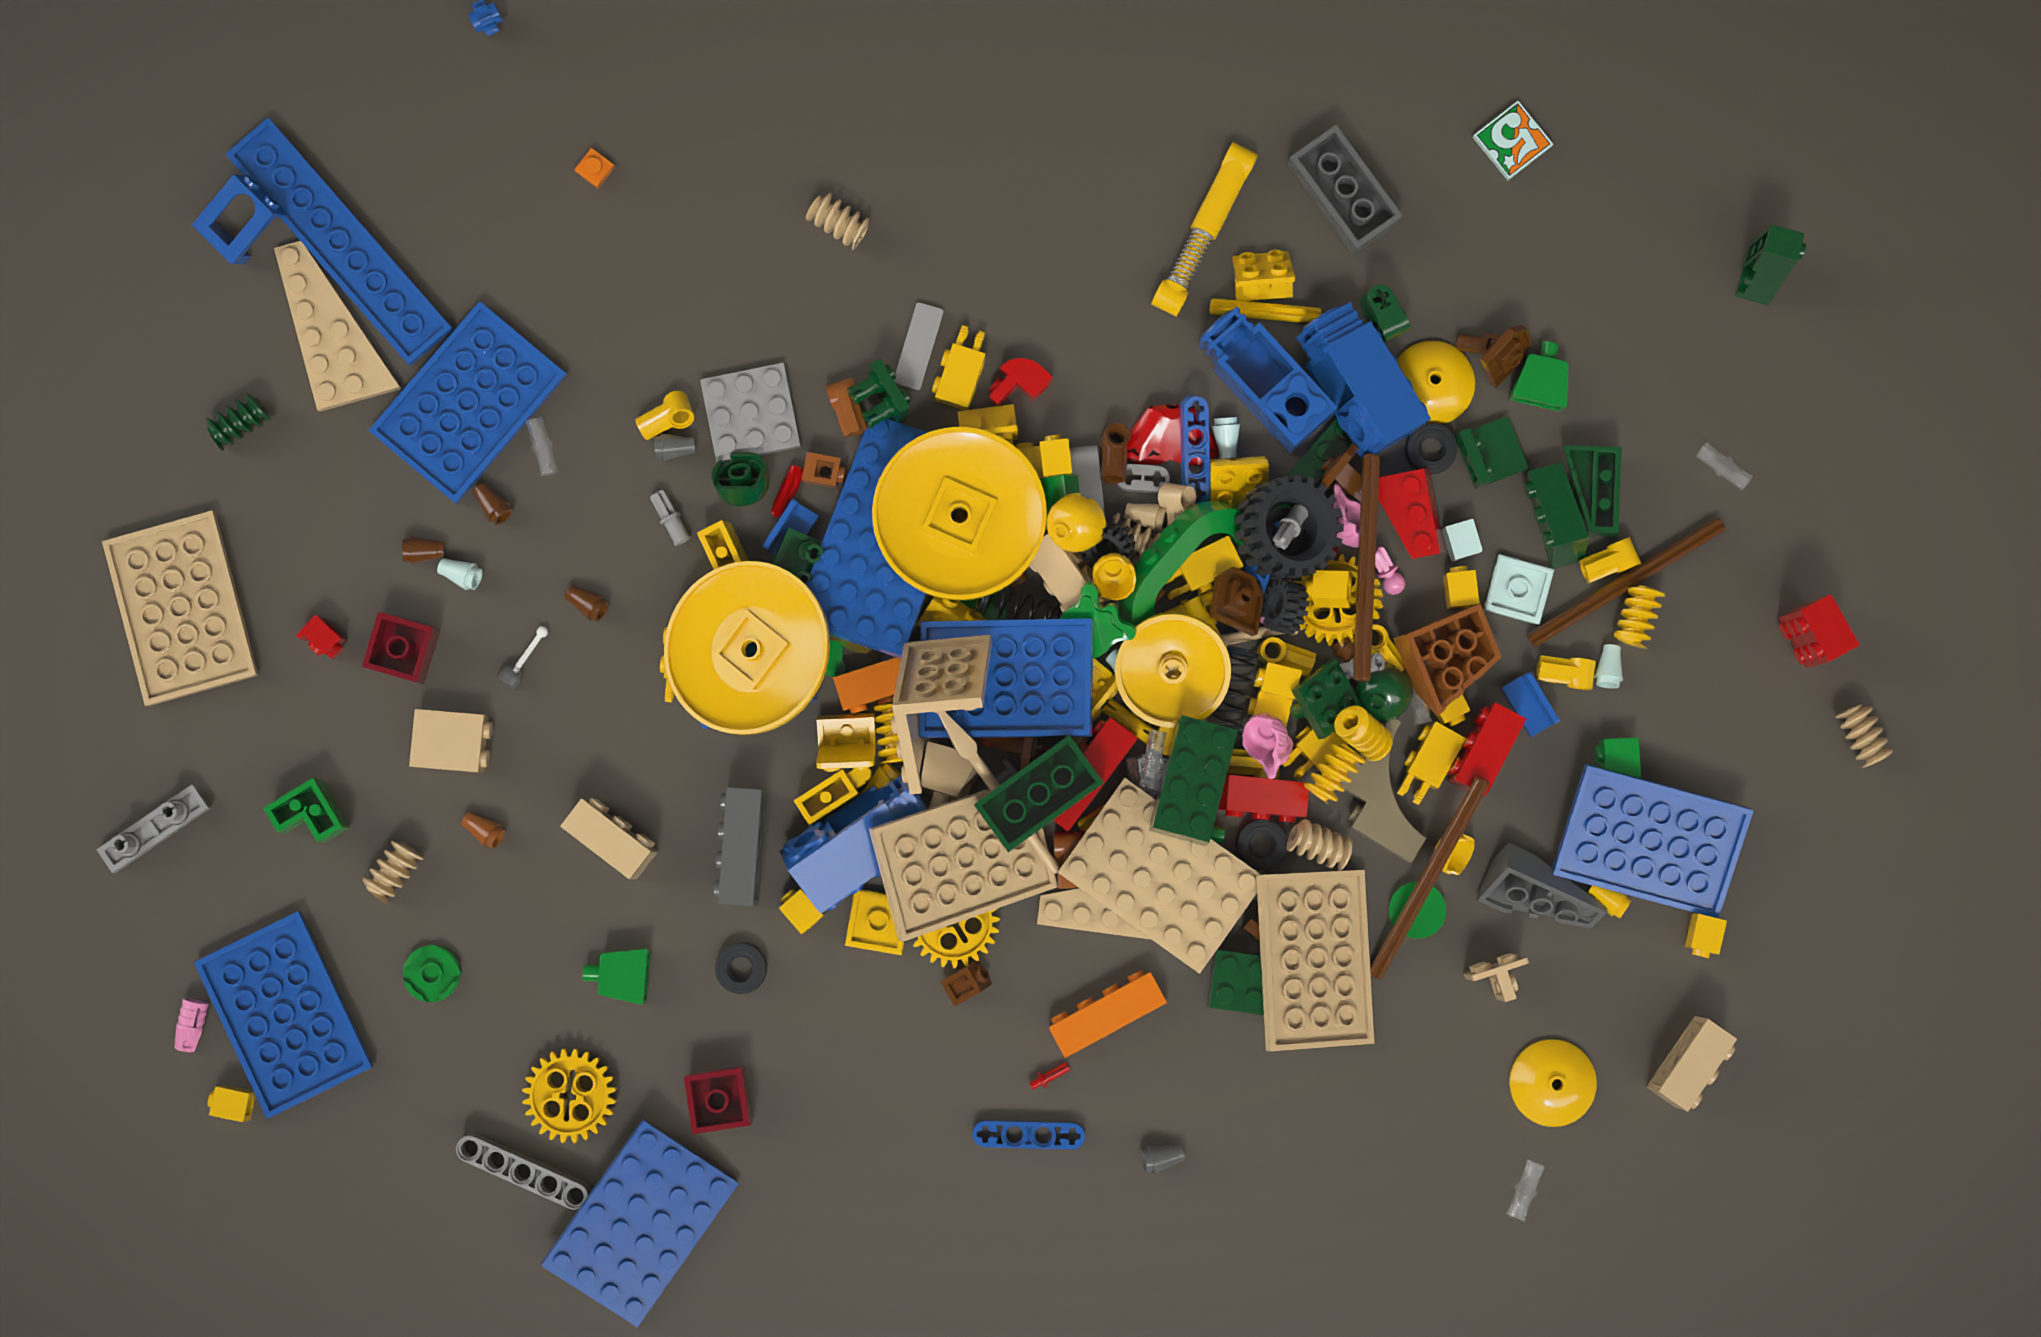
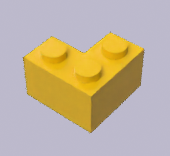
[1016,435,1072,479]
[1247,662,1302,727]

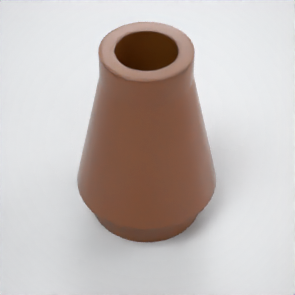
[461,811,506,849]

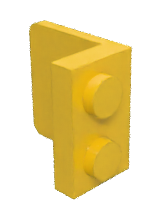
[816,713,877,772]

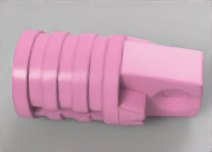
[174,998,209,1052]

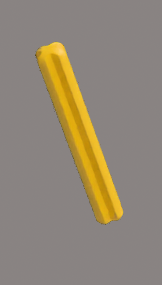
[1209,298,1322,323]

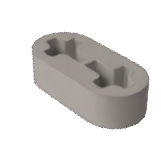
[1117,464,1170,493]

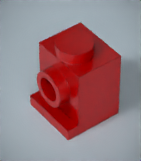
[296,615,347,660]

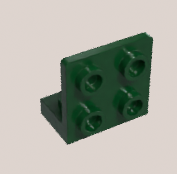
[1455,417,1528,490]

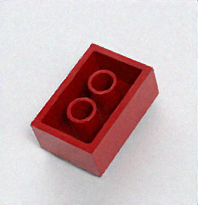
[1778,594,1860,668]
[1447,702,1526,796]

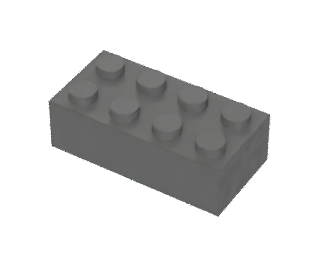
[1287,125,1403,256]
[714,787,767,906]

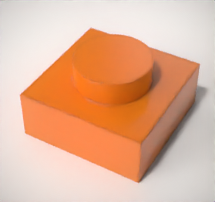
[574,148,615,189]

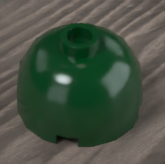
[711,452,770,507]
[1355,663,1413,722]

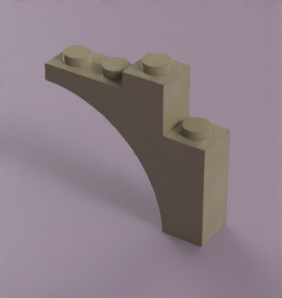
[1340,719,1426,863]

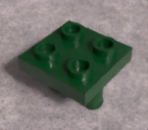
[847,359,911,429]
[771,527,823,584]
[1290,659,1363,740]

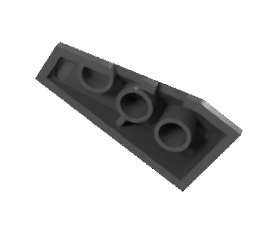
[1477,842,1607,929]

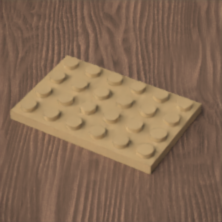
[102,510,259,706]
[1058,778,1261,974]
[869,789,1058,942]
[1256,870,1374,1051]

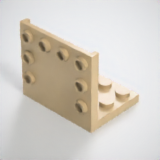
[892,635,992,794]

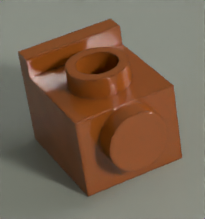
[802,452,846,489]

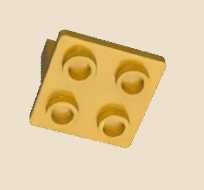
[1232,250,1295,301]
[1210,456,1269,506]

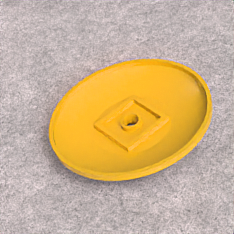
[872,427,1047,600]
[664,561,830,735]

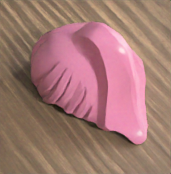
[1331,484,1361,548]
[1242,713,1293,779]

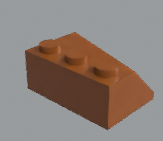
[1393,604,1502,716]

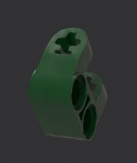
[1359,284,1411,343]

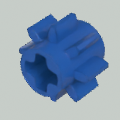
[468,0,503,37]

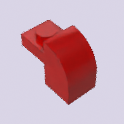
[989,358,1053,406]

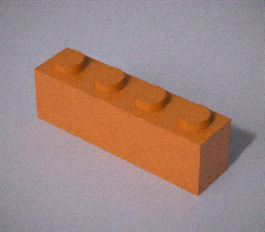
[833,657,901,714]
[1049,970,1167,1058]

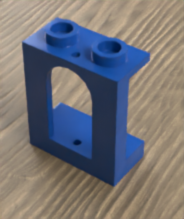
[192,174,286,265]

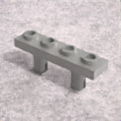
[96,784,211,873]

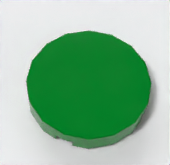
[1388,882,1446,939]
[403,945,462,1003]

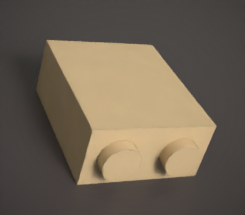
[409,709,492,773]

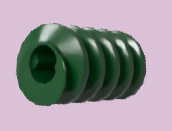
[206,393,272,451]

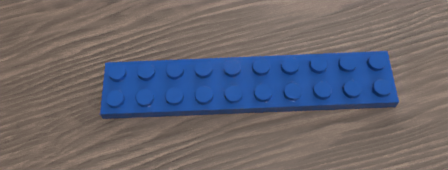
[225,118,453,366]

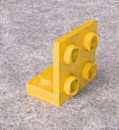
[958,404,1018,444]

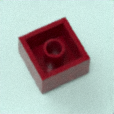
[361,612,440,685]
[684,1065,753,1135]

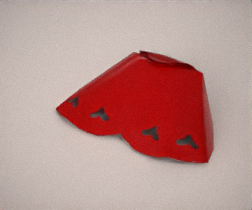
[1127,403,1219,465]

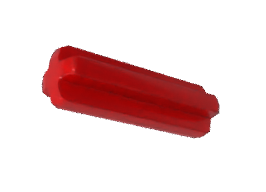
[770,465,804,519]

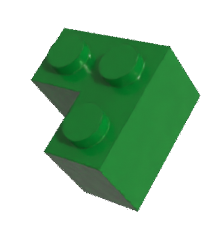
[263,778,350,843]

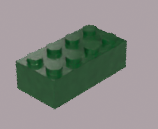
[1149,715,1238,846]
[974,735,1104,853]

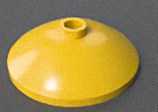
[1397,341,1475,425]
[1509,1039,1597,1127]

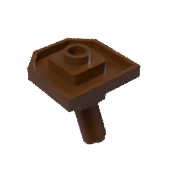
[1456,324,1532,389]
[1319,443,1362,503]
[1208,567,1263,636]
[979,737,1044,770]

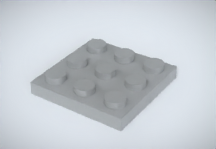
[700,363,801,463]

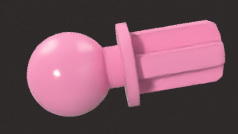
[1375,546,1405,595]

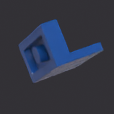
[763,499,820,556]
[1500,672,1560,737]

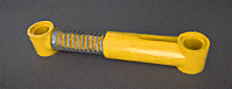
[1151,142,1259,317]

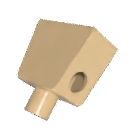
[921,742,979,809]

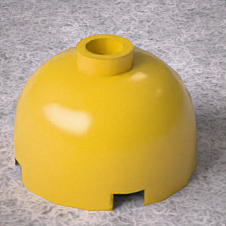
[1046,493,1106,553]

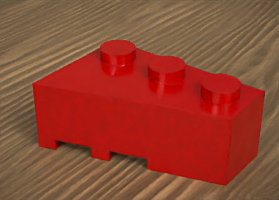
[1378,468,1445,559]
[1218,775,1309,823]

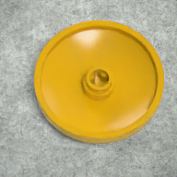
[1115,612,1231,728]

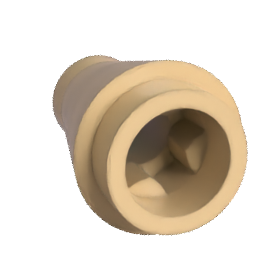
[1124,502,1167,532]

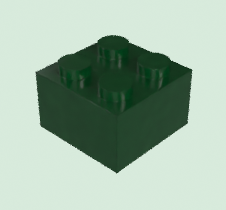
[1207,949,1264,1015]

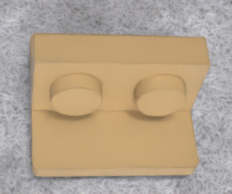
[1464,953,1529,1002]

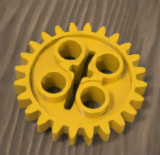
[1293,554,1383,646]
[912,908,1000,968]
[522,1048,617,1143]

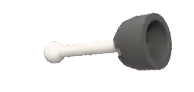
[497,626,548,690]

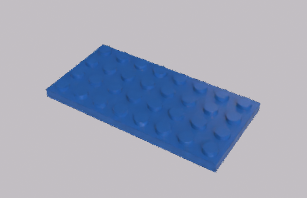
[806,418,958,659]

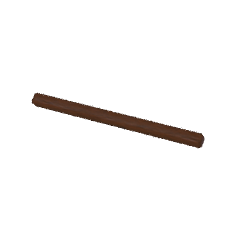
[1353,454,1380,682]
[1527,518,1726,647]
[1370,776,1489,980]

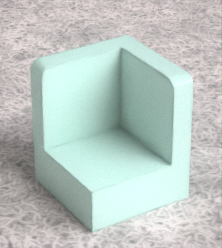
[1442,519,1482,562]

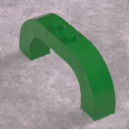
[1119,501,1243,626]

